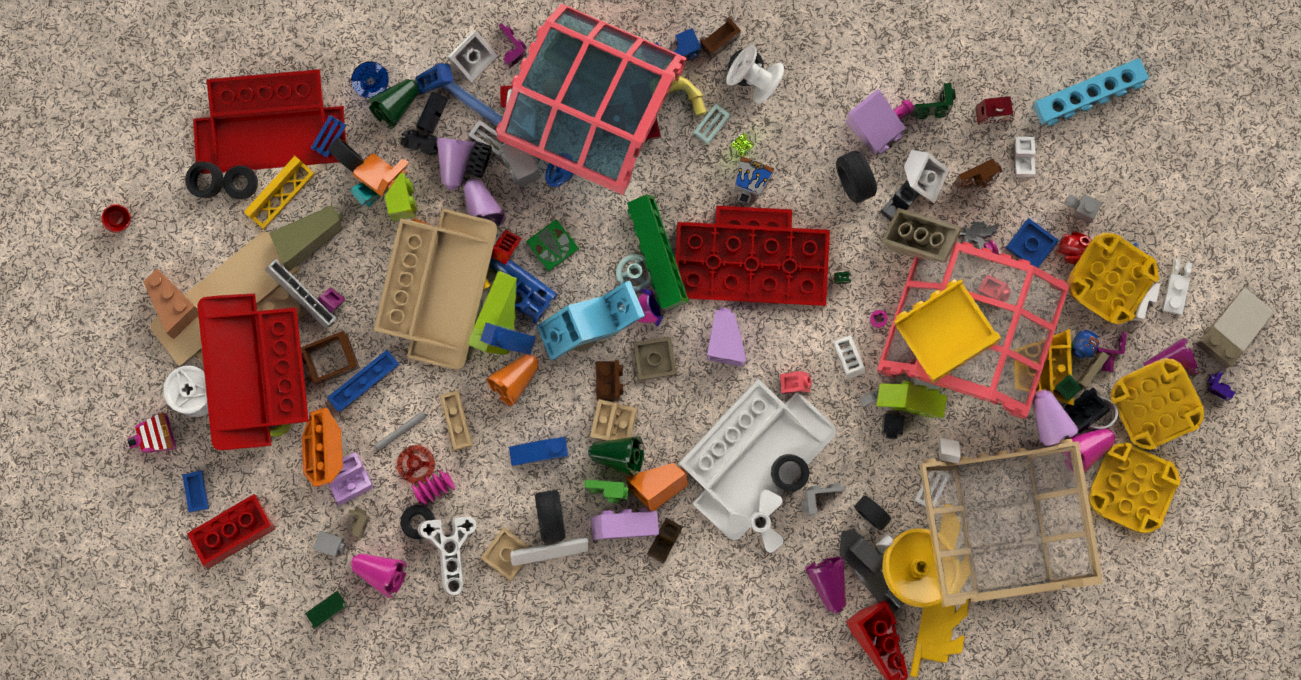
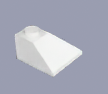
[904,150,949,203]

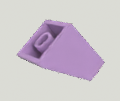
[846,89,905,155]
[706,308,746,367]

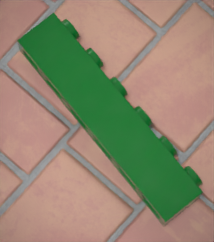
[627,194,689,311]

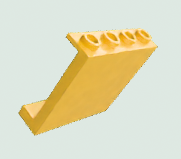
[894,279,1001,383]

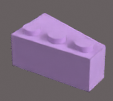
[591,508,659,541]

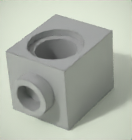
[313,531,346,557]

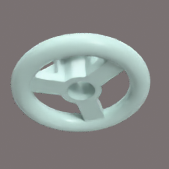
[616,254,652,292]

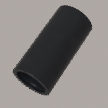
[416,92,448,134]

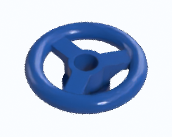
[545,152,574,187]

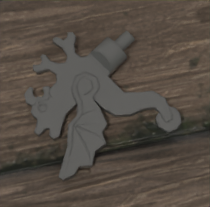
[959,221,998,250]

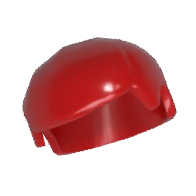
[101,204,131,233]

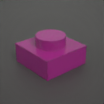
[318,287,345,313]

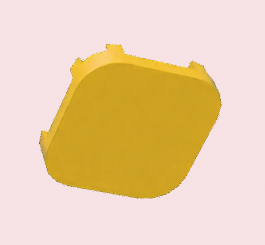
[1067,232,1160,324]
[1111,358,1205,450]
[1088,442,1181,533]

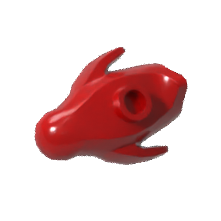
[1056,231,1091,265]

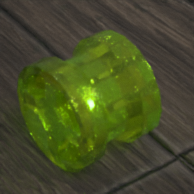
[731,133,755,157]

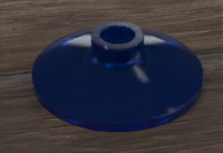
[351,61,389,98]

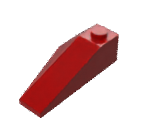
[846,601,908,680]

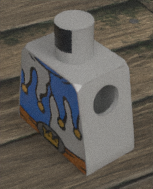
[734,156,775,205]

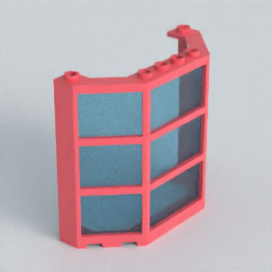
[496,4,687,195]

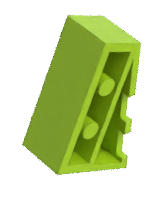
[876,381,947,418]

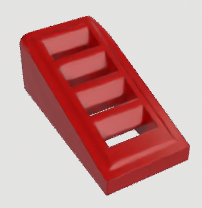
[491,229,522,265]

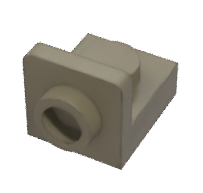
[348,507,370,539]

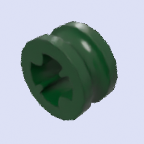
[834,272,851,284]

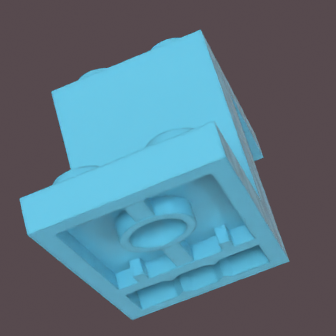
[537,281,645,361]

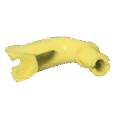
[650,76,707,117]

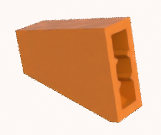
[626,463,688,512]

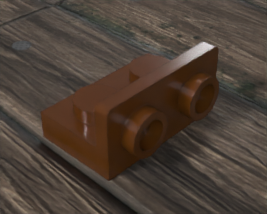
[596,360,623,400]

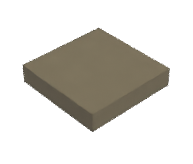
[633,337,677,381]
[1077,352,1109,390]

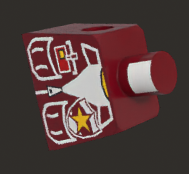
[975,96,1013,125]

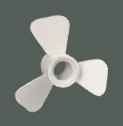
[728,490,783,553]

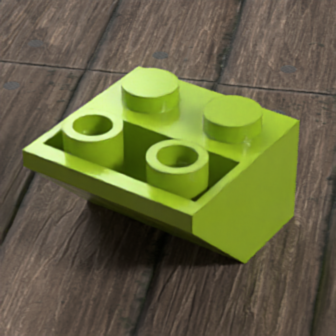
[385,173,418,221]

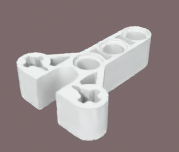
[418,517,476,595]

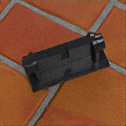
[401,129,438,156]

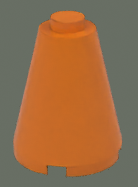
[486,354,539,406]

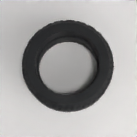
[836,150,877,203]
[535,490,566,543]

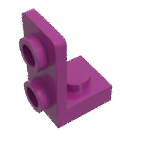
[499,23,527,69]

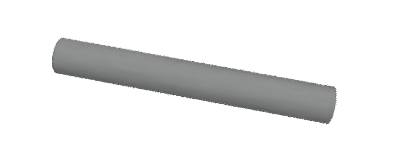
[375,412,426,451]

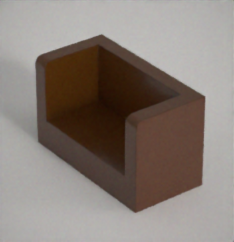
[699,17,741,59]

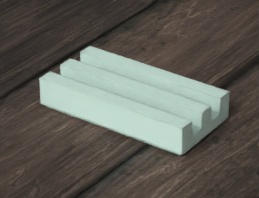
[693,104,731,145]

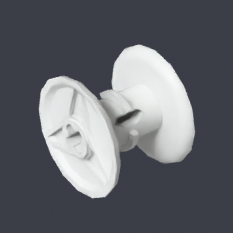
[726,45,784,104]
[164,366,209,417]

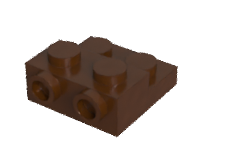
[954,159,1002,190]

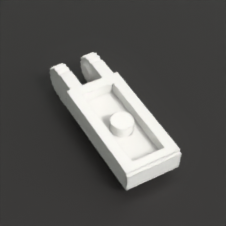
[1162,259,1192,315]

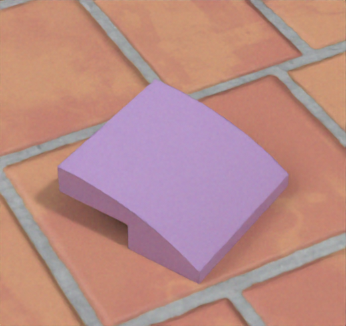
[328,452,374,506]

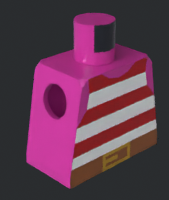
[127,412,177,453]

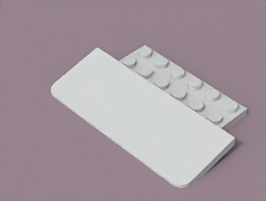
[678,379,836,540]

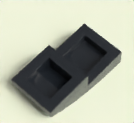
[880,181,920,221]

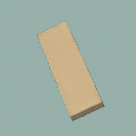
[440,390,473,451]

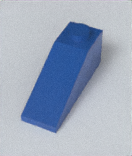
[480,322,536,355]
[509,437,569,466]

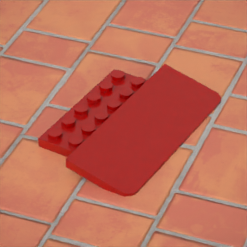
[193,69,346,174]
[197,293,309,451]

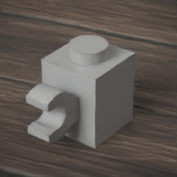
[1064,194,1102,223]

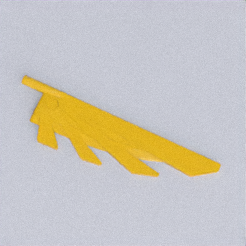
[910,504,969,677]

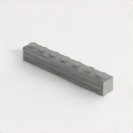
[265,259,336,329]

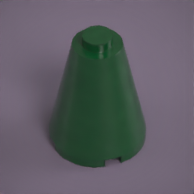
[367,79,419,129]
[588,437,644,476]

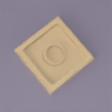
[480,527,530,581]

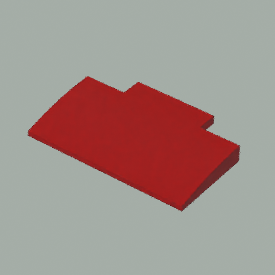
[675,205,830,306]

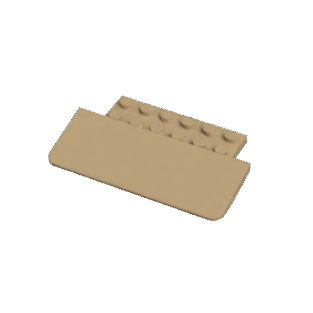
[374,208,497,369]
[151,232,308,367]

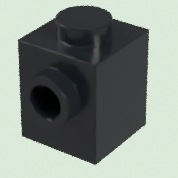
[881,413,905,439]

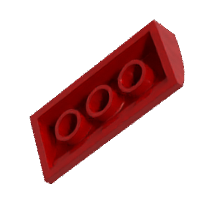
[187,494,275,569]

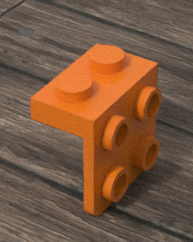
[353,153,408,197]

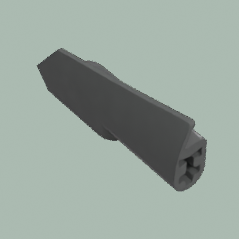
[839,530,905,614]

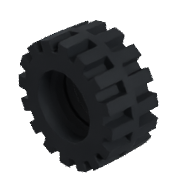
[466,141,492,178]

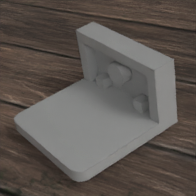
[801,483,846,516]

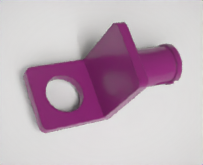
[1096,331,1127,372]

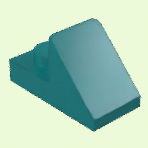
[350,183,381,207]

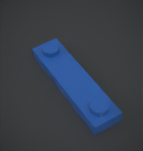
[327,350,400,413]

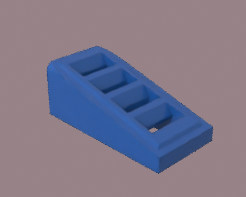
[416,63,454,95]

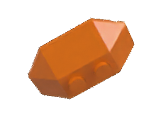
[302,408,343,487]

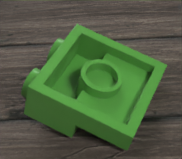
[585,480,629,504]

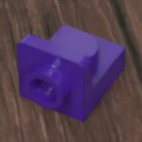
[1206,371,1235,401]

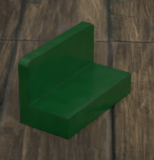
[305,591,349,629]

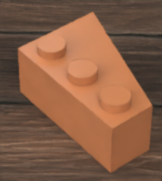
[143,269,198,339]

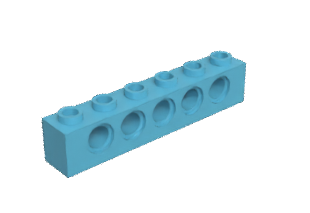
[1033,58,1149,126]

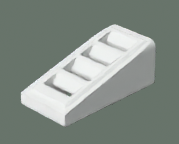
[833,335,865,379]

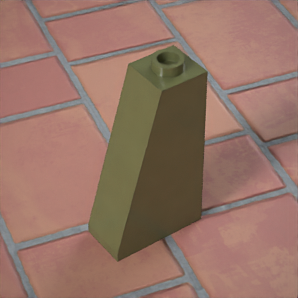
[269,205,343,271]

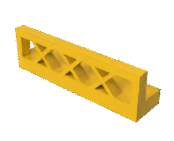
[244,156,315,229]

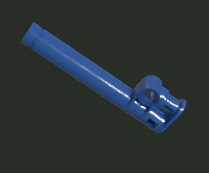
[489,257,558,324]

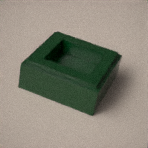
[1055,374,1083,402]

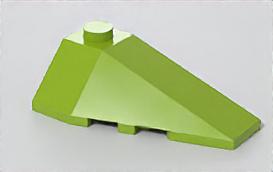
[468,271,517,355]

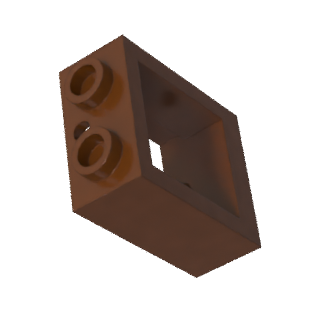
[301,331,360,385]

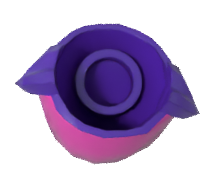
[638,289,663,327]

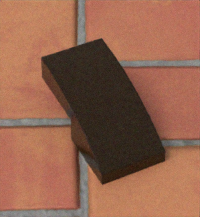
[647,518,683,563]

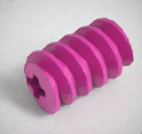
[411,469,455,505]

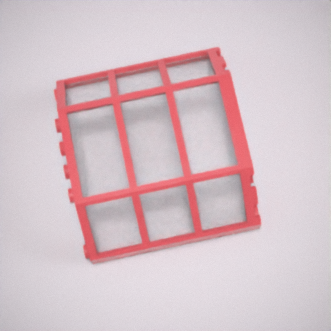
[877,242,1069,420]

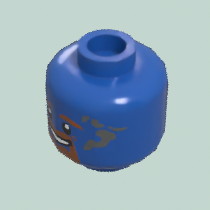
[1071,329,1100,359]

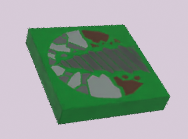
[526,219,579,272]

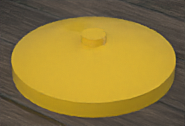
[882,528,958,608]

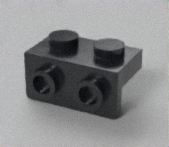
[1064,387,1110,434]

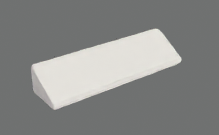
[510,537,588,566]

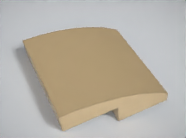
[590,399,638,441]

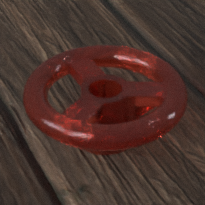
[397,445,435,483]

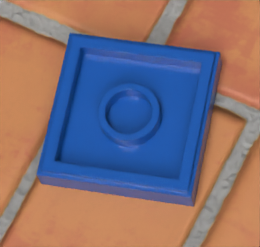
[1005,218,1059,268]

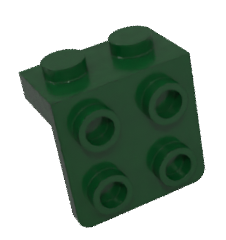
[911,83,956,119]

